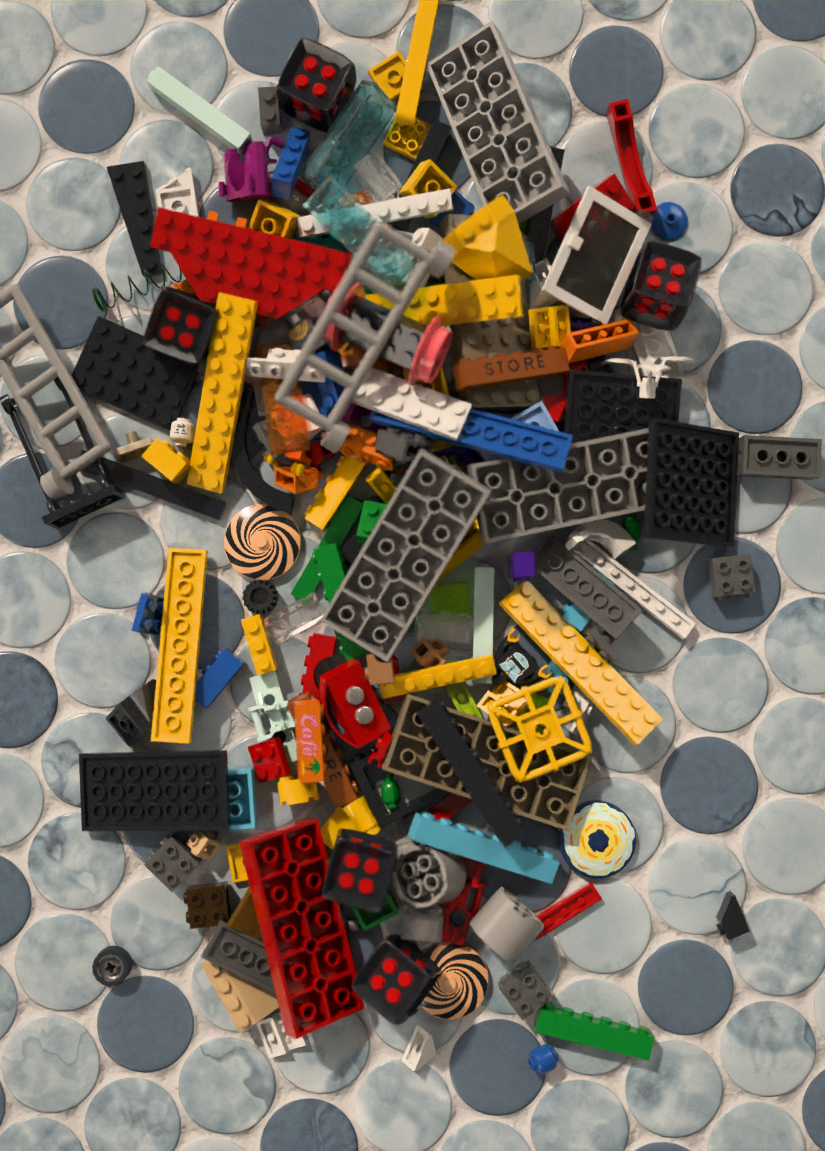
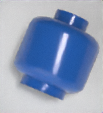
[528,1044,558,1075]

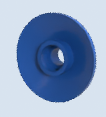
[650,202,688,240]

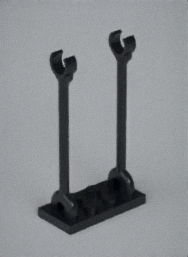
[0,377,126,529]

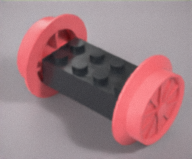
[323,283,452,385]

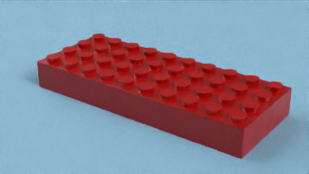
[239,818,365,1039]

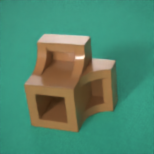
[410,636,451,668]
[365,651,395,685]

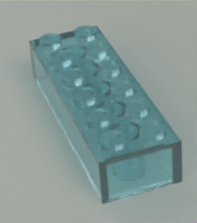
[298,80,397,203]
[303,175,418,288]

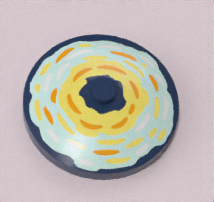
[558,800,636,878]

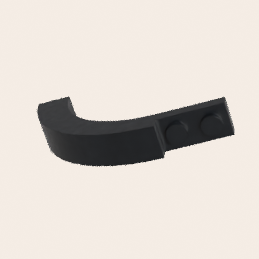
[231,387,296,514]

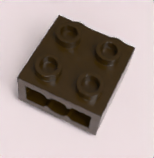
[184,881,231,929]

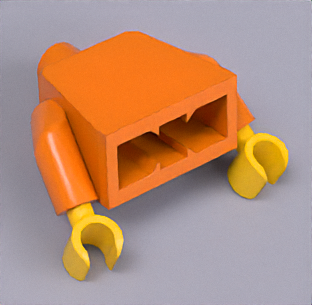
[264,452,323,494]

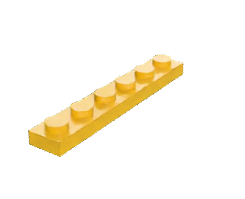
[379,654,497,699]

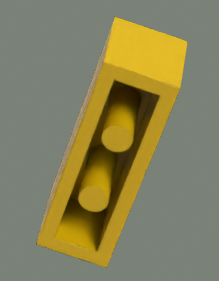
[241,614,278,675]

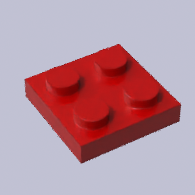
[248,737,292,784]

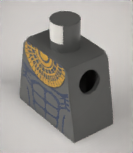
[288,312,330,354]

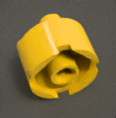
[277,776,319,806]

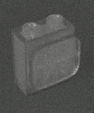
[353,154,402,203]

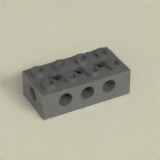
[737,435,822,480]

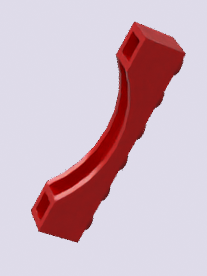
[606,99,657,219]

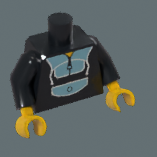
[492,628,553,686]

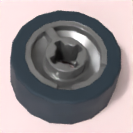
[92,946,132,986]

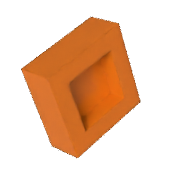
[284,448,312,467]

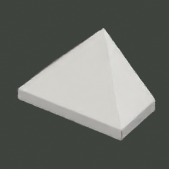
[402,1025,436,1071]

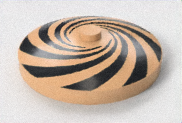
[224,504,301,580]
[420,941,488,1019]

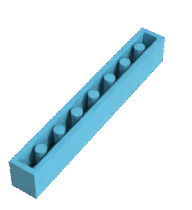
[408,812,560,884]

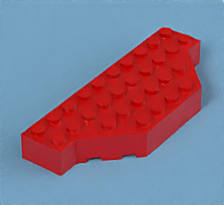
[150,207,353,320]

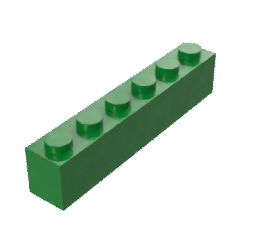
[312,541,369,660]
[533,1002,654,1061]

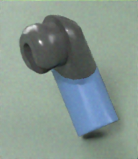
[341,911,362,933]

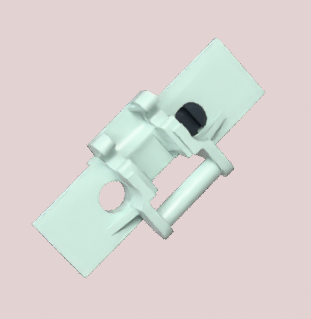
[248,670,297,763]

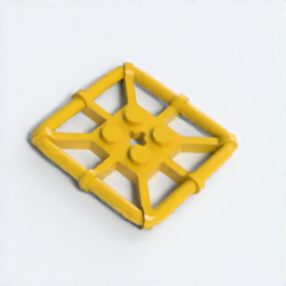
[487,676,593,783]

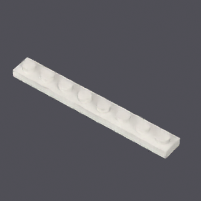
[297,188,453,238]
[563,529,696,639]

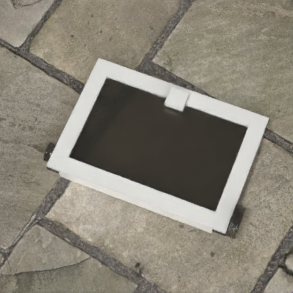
[541,186,654,326]

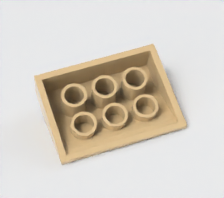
[201,959,279,1033]

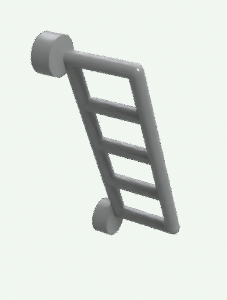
[275,221,456,453]
[0,284,111,502]

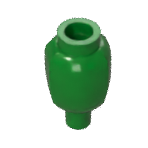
[622,516,641,551]
[381,773,401,808]

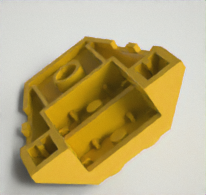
[442,195,533,282]

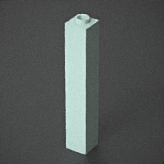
[147,66,253,155]
[472,564,494,684]

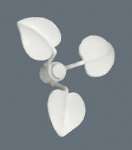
[601,356,694,398]

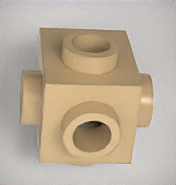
[187,830,222,861]

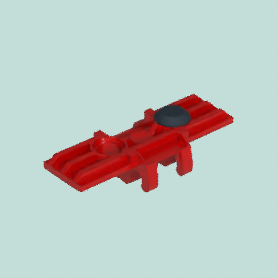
[438,855,487,946]

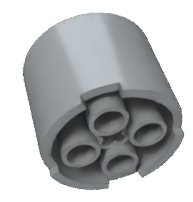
[393,845,466,908]
[469,886,544,964]

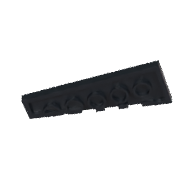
[107,161,162,277]

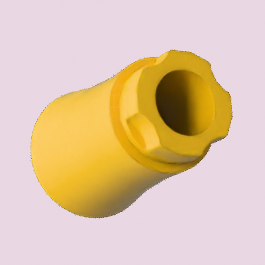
[342,795,381,835]

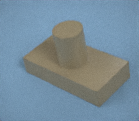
[114,431,154,463]

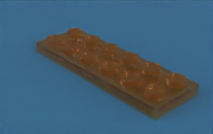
[256,342,310,455]

